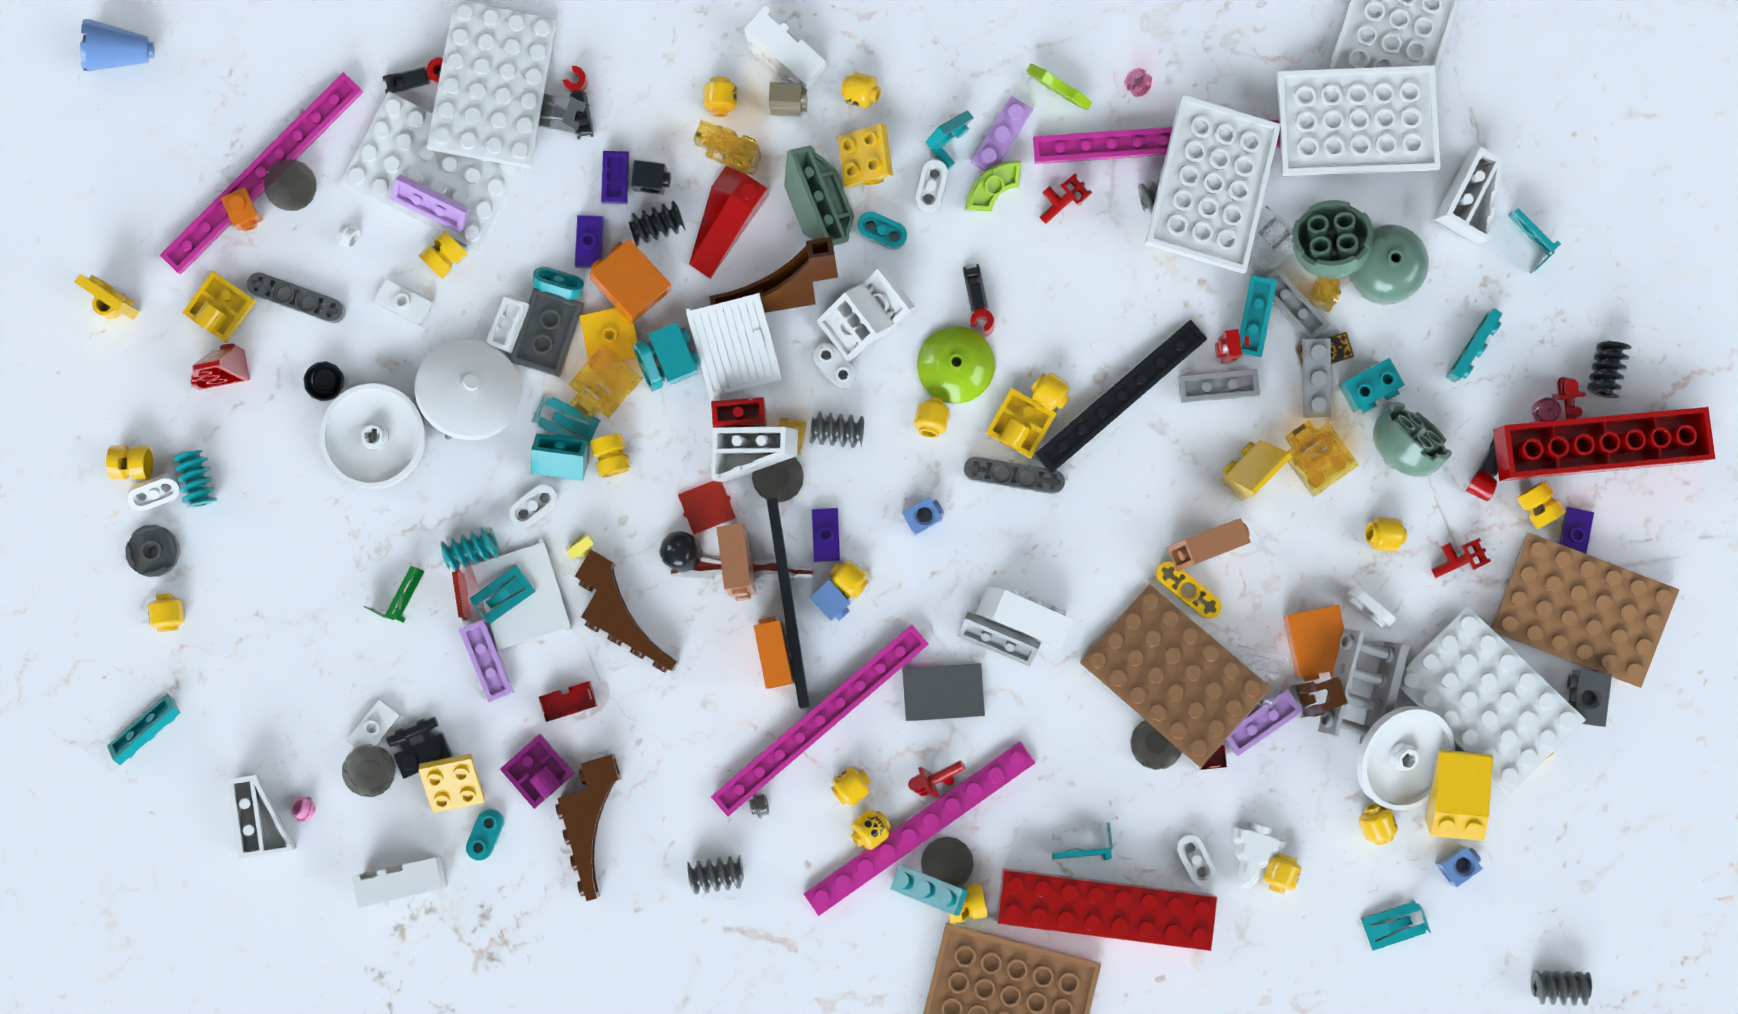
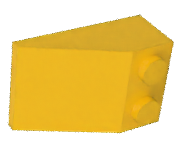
[1220,440,1292,501]
[1425,750,1493,841]

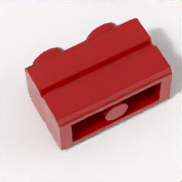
[711,397,767,428]

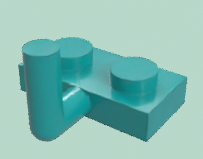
[925,110,974,170]

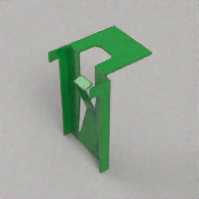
[363,566,425,623]

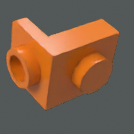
[221,187,263,231]

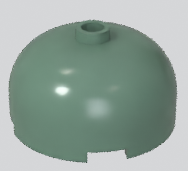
[1292,200,1373,279]
[1348,224,1429,305]
[1373,402,1452,477]

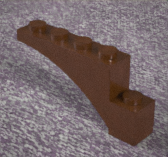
[709,237,838,313]
[574,550,679,673]
[555,754,622,902]

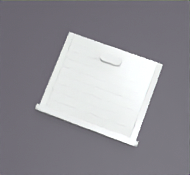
[686,293,783,400]
[471,540,572,650]

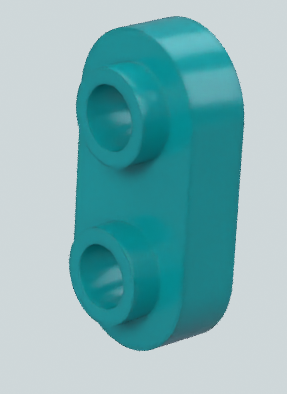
[857,212,907,250]
[532,267,584,300]
[632,339,665,392]
[466,809,505,861]

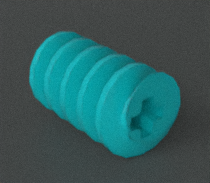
[173,450,217,508]
[440,527,500,571]

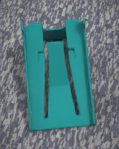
[1508,208,1561,274]
[531,397,602,446]
[469,565,536,625]
[1052,822,1113,860]
[1361,900,1431,951]

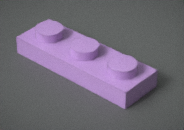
[971,96,1033,171]
[391,174,470,233]
[459,619,514,703]
[1226,689,1303,756]

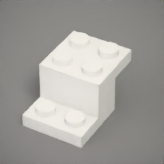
[817,265,915,362]

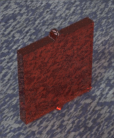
[678,481,736,535]
[452,570,472,621]

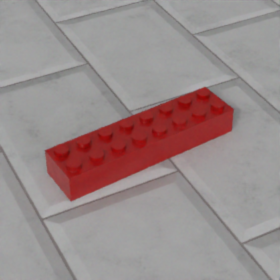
[1493,407,1716,481]
[996,868,1217,951]

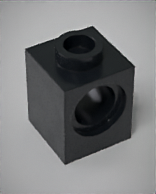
[631,160,671,195]

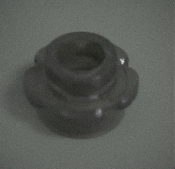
[749,793,770,819]

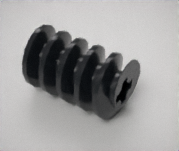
[628,200,686,247]
[1587,341,1632,398]

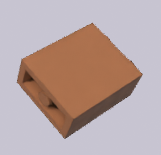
[1167,518,1251,572]
[716,523,757,601]

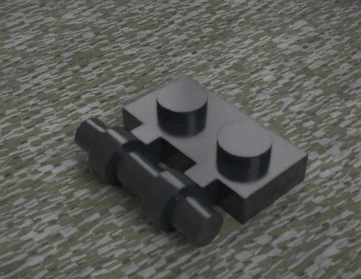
[386,716,453,779]

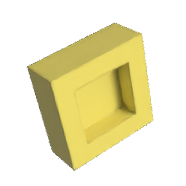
[566,532,594,560]

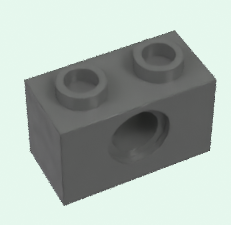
[1567,670,1612,727]

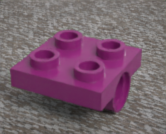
[500,734,575,809]

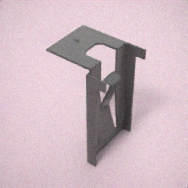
[539,94,591,136]

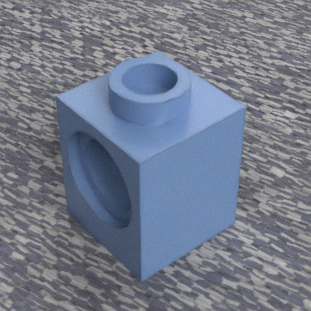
[902,497,944,537]
[810,580,851,622]
[1435,845,1483,887]

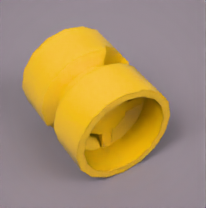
[418,230,468,280]
[589,433,632,478]
[106,445,154,480]
[1516,480,1566,529]
[949,883,988,924]

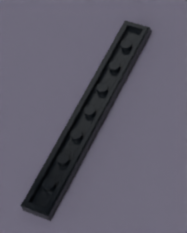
[1034,320,1207,474]
[767,497,810,709]

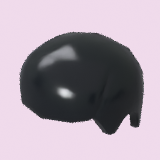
[303,361,344,401]
[659,531,703,572]

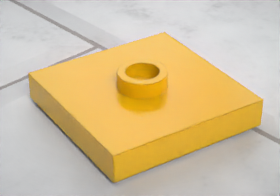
[579,308,638,367]

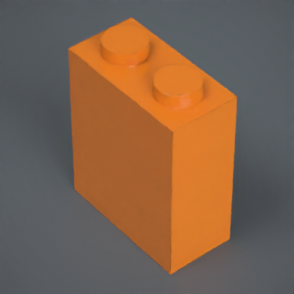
[590,239,671,324]
[1283,605,1344,682]
[753,616,794,689]

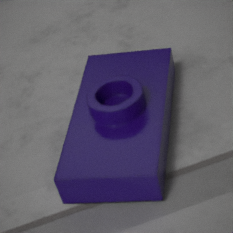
[601,151,630,204]
[574,215,604,268]
[1559,507,1594,554]
[812,508,840,562]

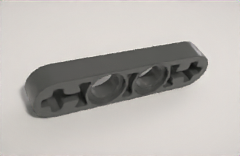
[247,272,346,323]
[964,457,1065,494]

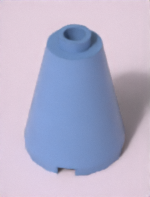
[80,19,155,71]

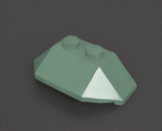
[784,146,854,246]

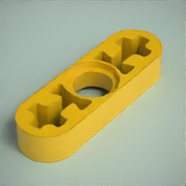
[1155,562,1222,619]

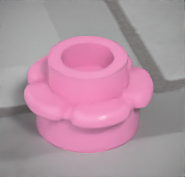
[291,797,316,822]

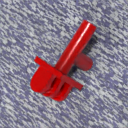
[1039,173,1093,224]
[1551,377,1586,419]
[1431,538,1491,579]
[908,760,965,798]

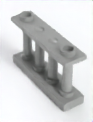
[1318,628,1410,744]

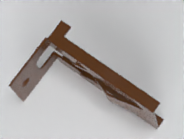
[1291,677,1348,718]

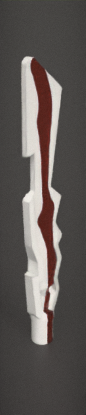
[670,557,814,581]

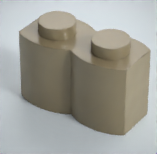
[769,82,808,117]

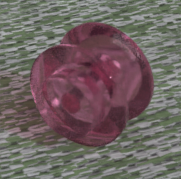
[1124,68,1153,97]
[1532,397,1562,422]

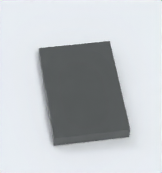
[510,288,584,378]
[902,663,985,721]

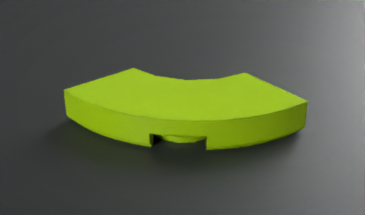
[1026,63,1093,110]
[964,161,1022,212]

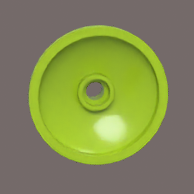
[917,326,995,404]

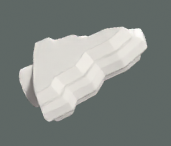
[1232,823,1286,889]

